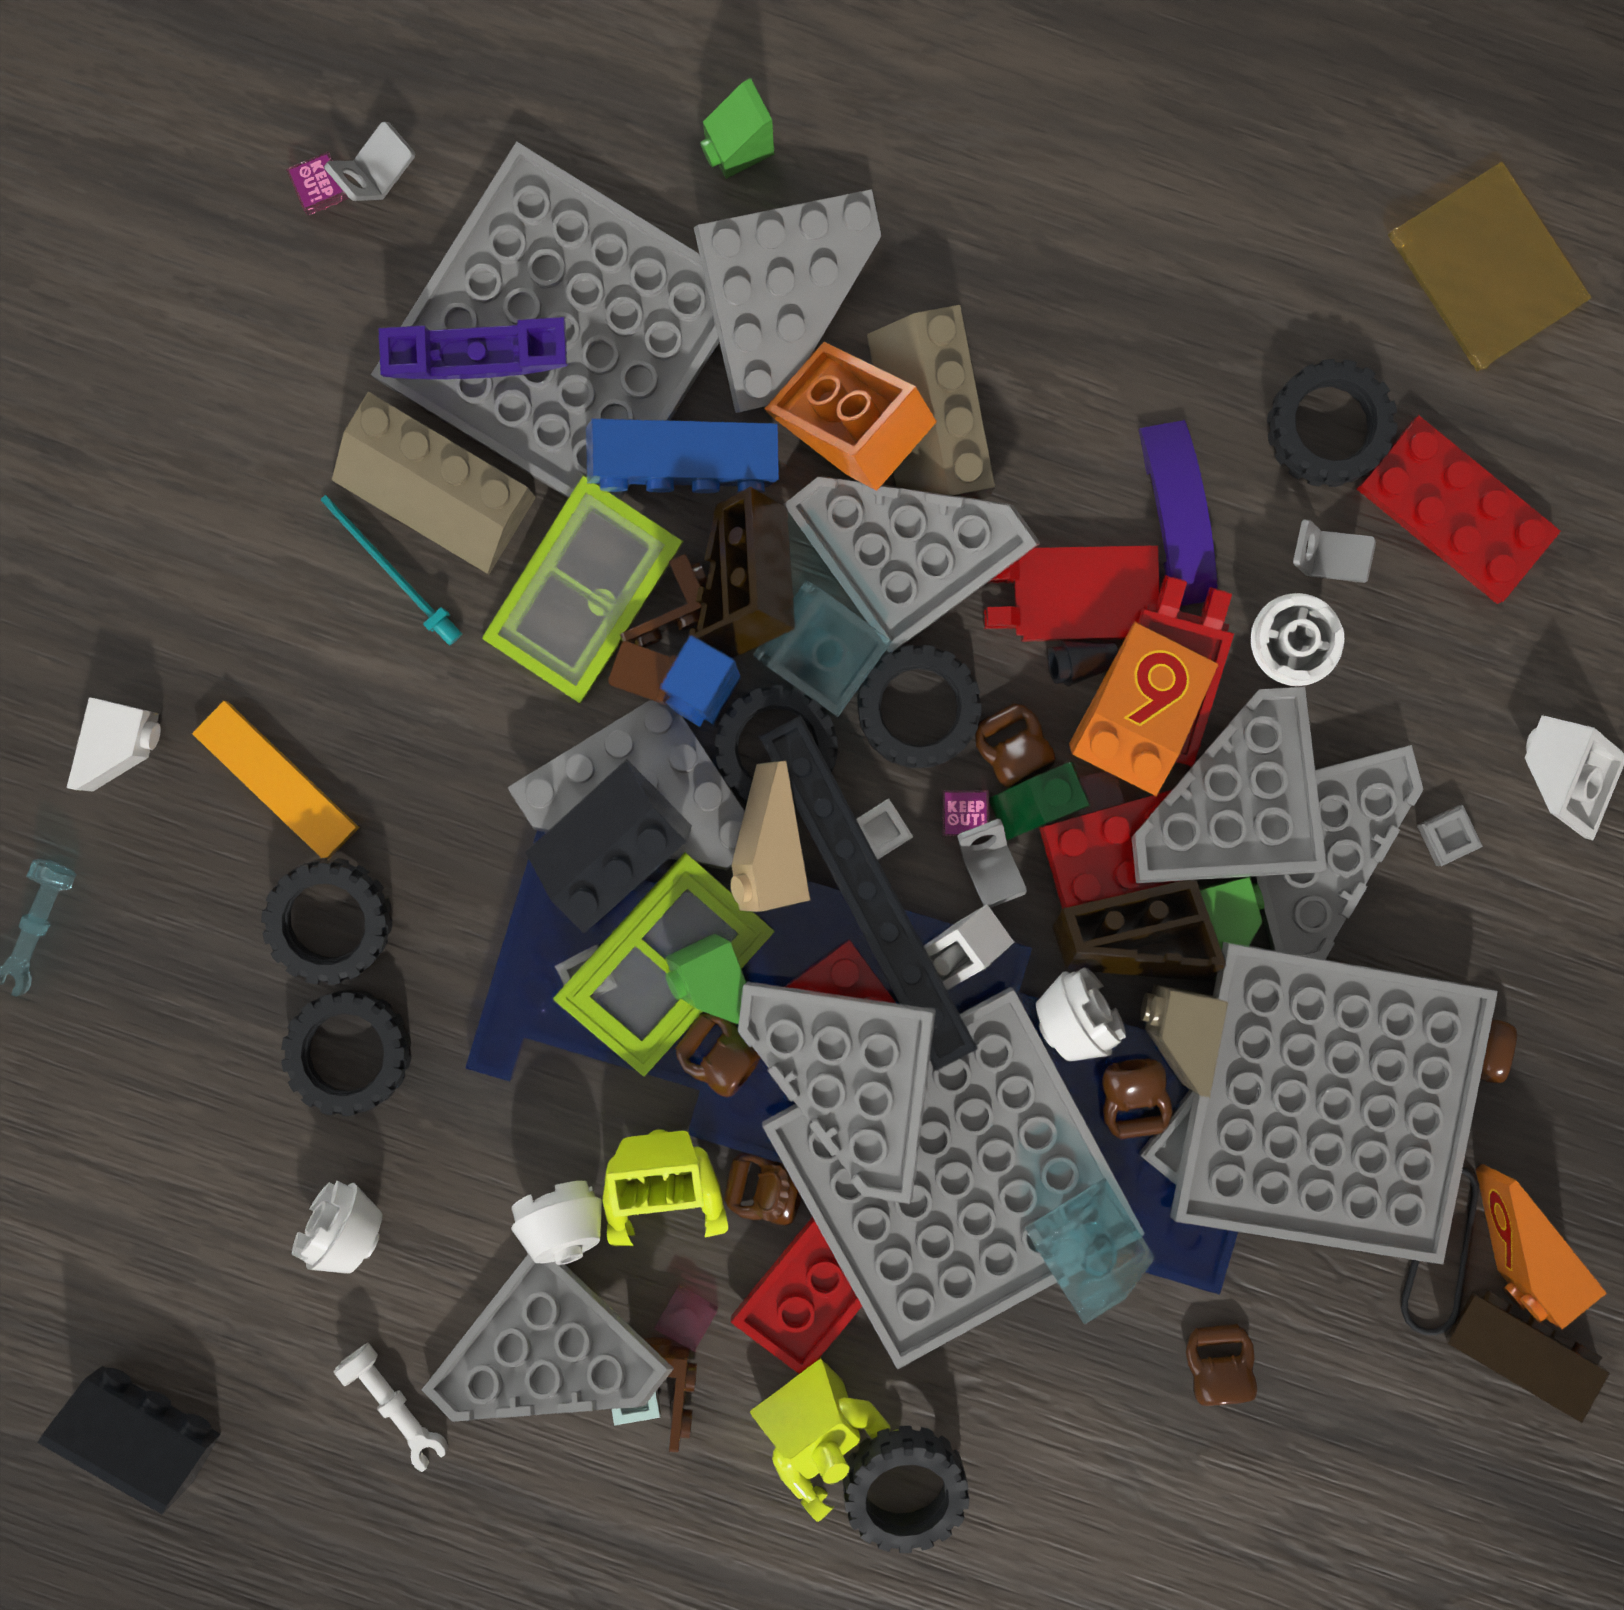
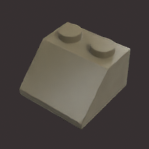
[1140,983,1228,1098]

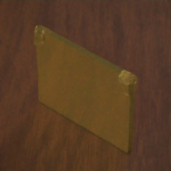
[1388,162,1591,372]

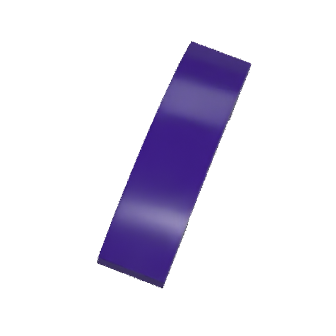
[379,317,567,379]
[1139,420,1218,607]

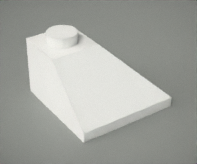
[1525,715,1624,840]

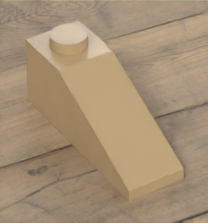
[731,761,810,912]

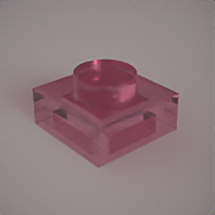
[654,1284,718,1352]

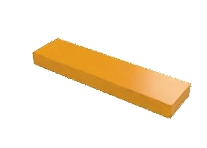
[192,701,360,860]

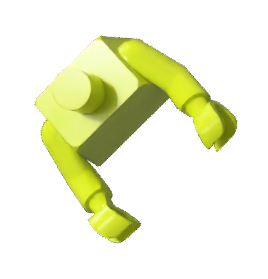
[602,1129,728,1246]
[750,1358,898,1522]

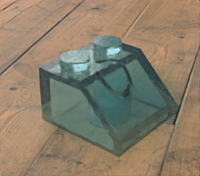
[753,581,892,716]
[1025,1178,1155,1325]

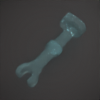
[0,859,76,997]

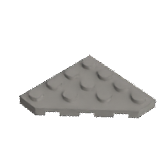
[694,189,881,413]
[783,476,1040,653]
[1132,687,1327,883]
[507,700,745,871]
[1252,745,1424,959]
[738,982,936,1204]
[422,1254,674,1422]

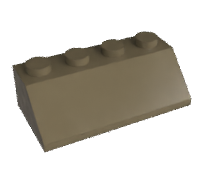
[867,305,995,499]
[332,392,536,575]

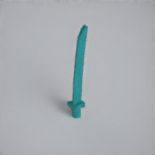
[320,495,463,646]

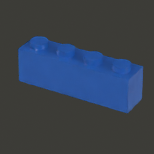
[586,419,779,493]
[660,635,741,727]

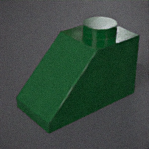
[989,762,1092,841]

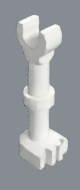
[334,1343,448,1472]

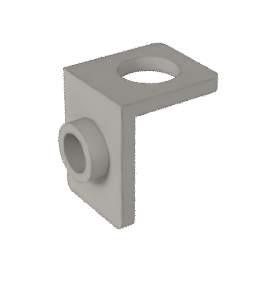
[324,122,415,201]
[1293,519,1376,583]
[957,819,1027,908]

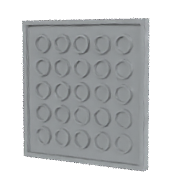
[371,141,719,522]
[1170,942,1498,1264]
[762,987,1145,1369]

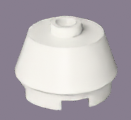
[1251,593,1344,686]
[1036,967,1126,1061]
[292,1180,382,1274]
[511,1181,602,1265]

